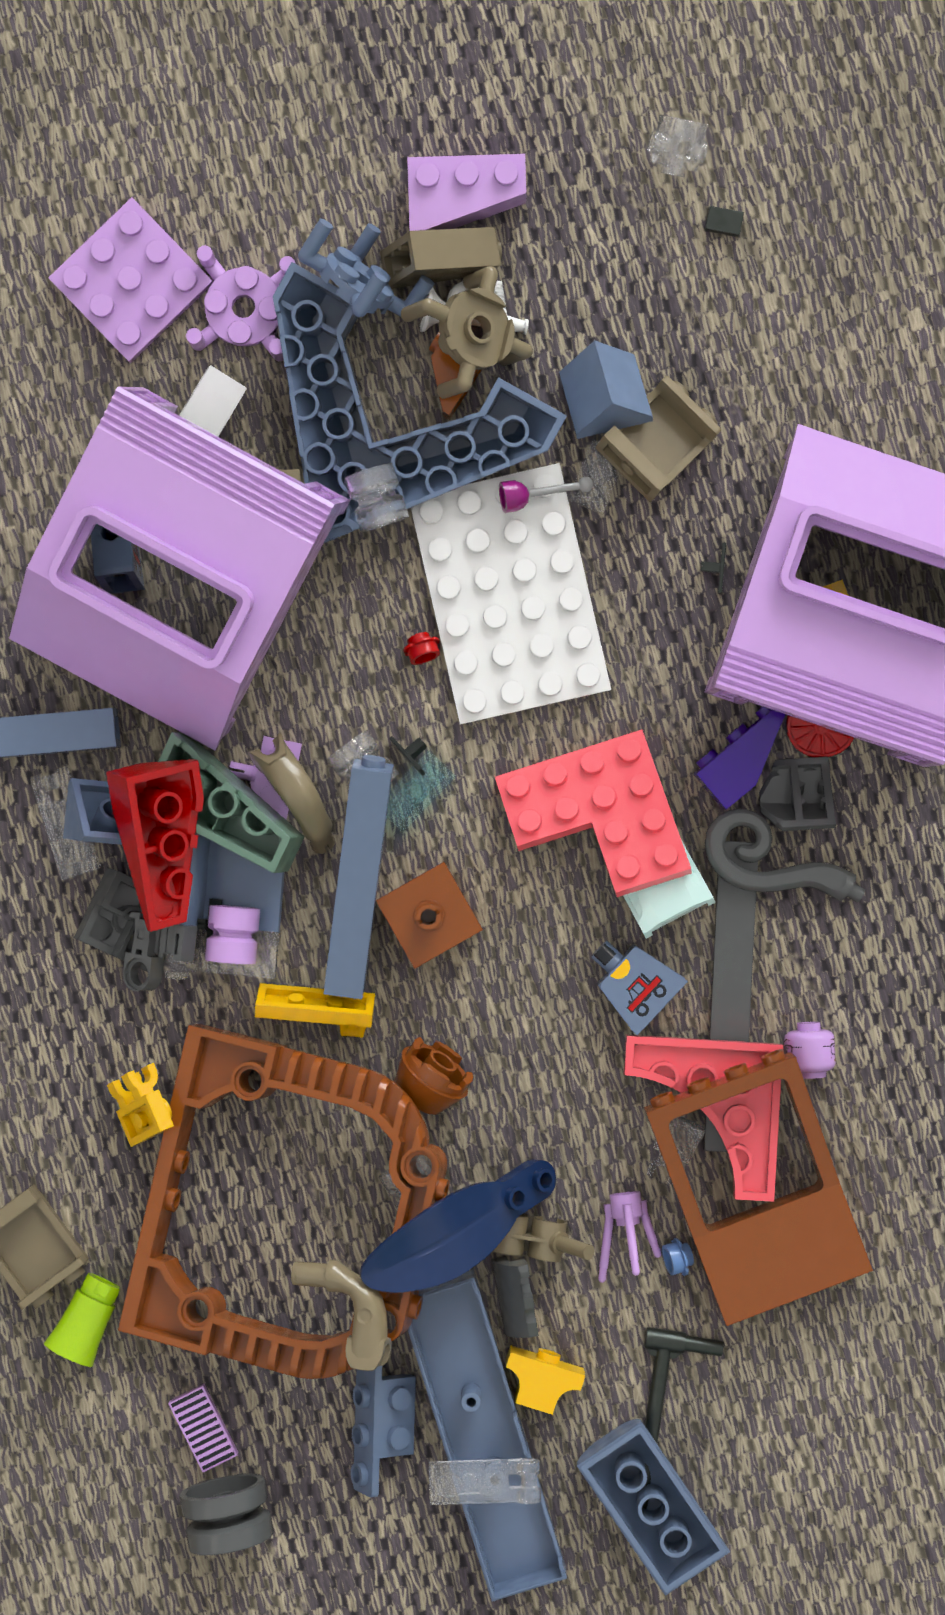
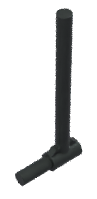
[637,1327,724,1509]

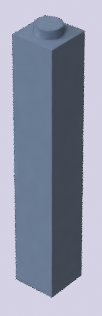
[0,708,121,758]
[323,755,394,1000]

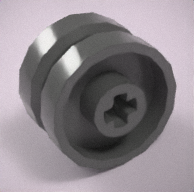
[179,1473,274,1555]

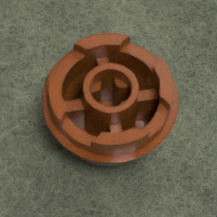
[395,1037,473,1115]

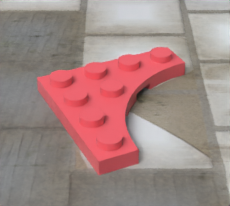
[624,1035,783,1202]

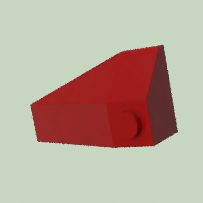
[106,759,204,932]

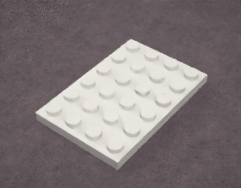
[411,463,611,725]

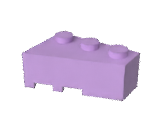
[407,154,526,231]

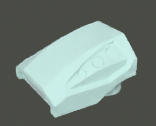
[623,840,716,939]

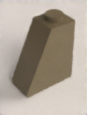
[380,227,502,289]

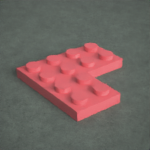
[495,730,692,897]

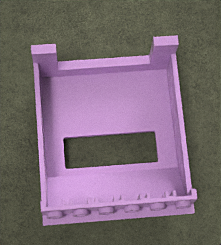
[9,386,350,751]
[704,424,945,767]

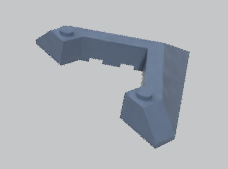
[273,262,567,544]

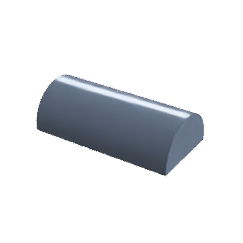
[577,1419,730,1596]

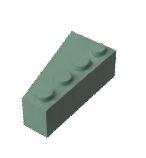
[158,732,305,873]

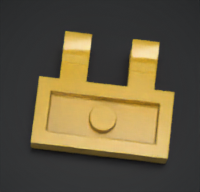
[107,1063,174,1147]

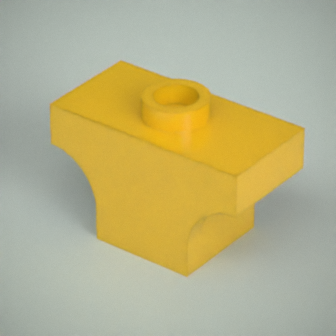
[506,1345,585,1415]

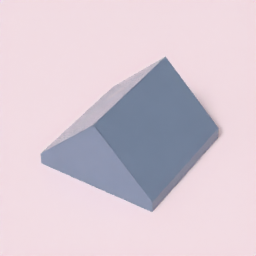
[559,340,653,439]
[63,778,122,845]

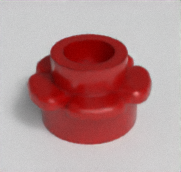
[403,632,440,665]

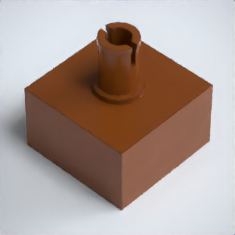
[376,861,483,969]

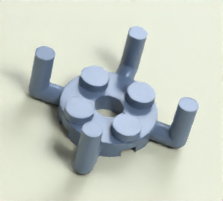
[298,218,434,317]

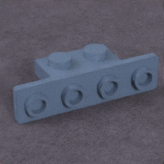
[351,1366,416,1498]

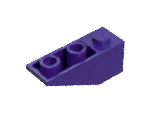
[693,706,785,810]

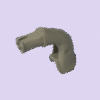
[248,732,335,854]
[291,1260,392,1371]

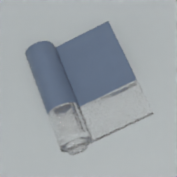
[163,832,285,980]

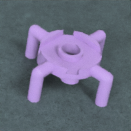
[186,245,295,361]

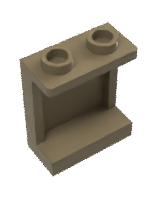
[595,375,721,503]
[0,1184,89,1310]

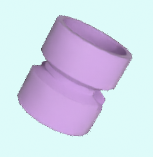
[205,905,260,964]

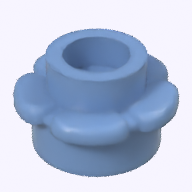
[662,1238,694,1276]

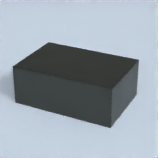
[705,206,744,237]

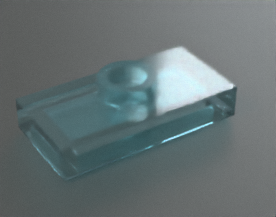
[387,750,456,832]

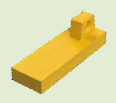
[255,983,375,1038]

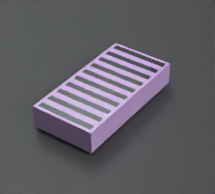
[168,1384,239,1472]

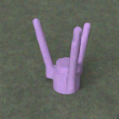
[598,1191,661,1283]

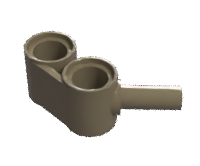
[493,1213,594,1262]

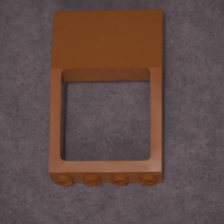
[643,1049,873,1326]

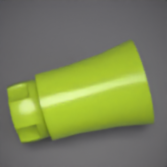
[44,1273,120,1367]

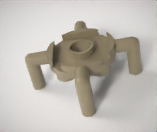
[401,266,533,399]

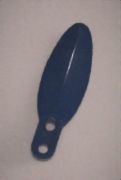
[360,1159,556,1293]

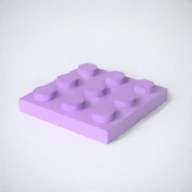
[48,197,213,364]

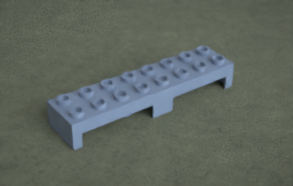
[408,1269,567,1602]

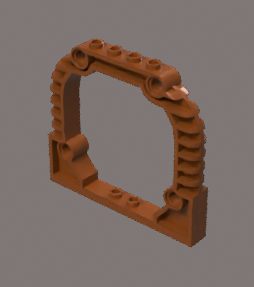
[118,1024,450,1379]

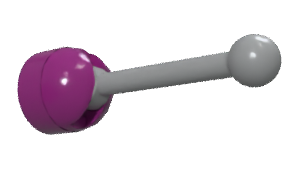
[499,477,593,513]

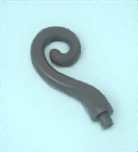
[705,809,865,903]

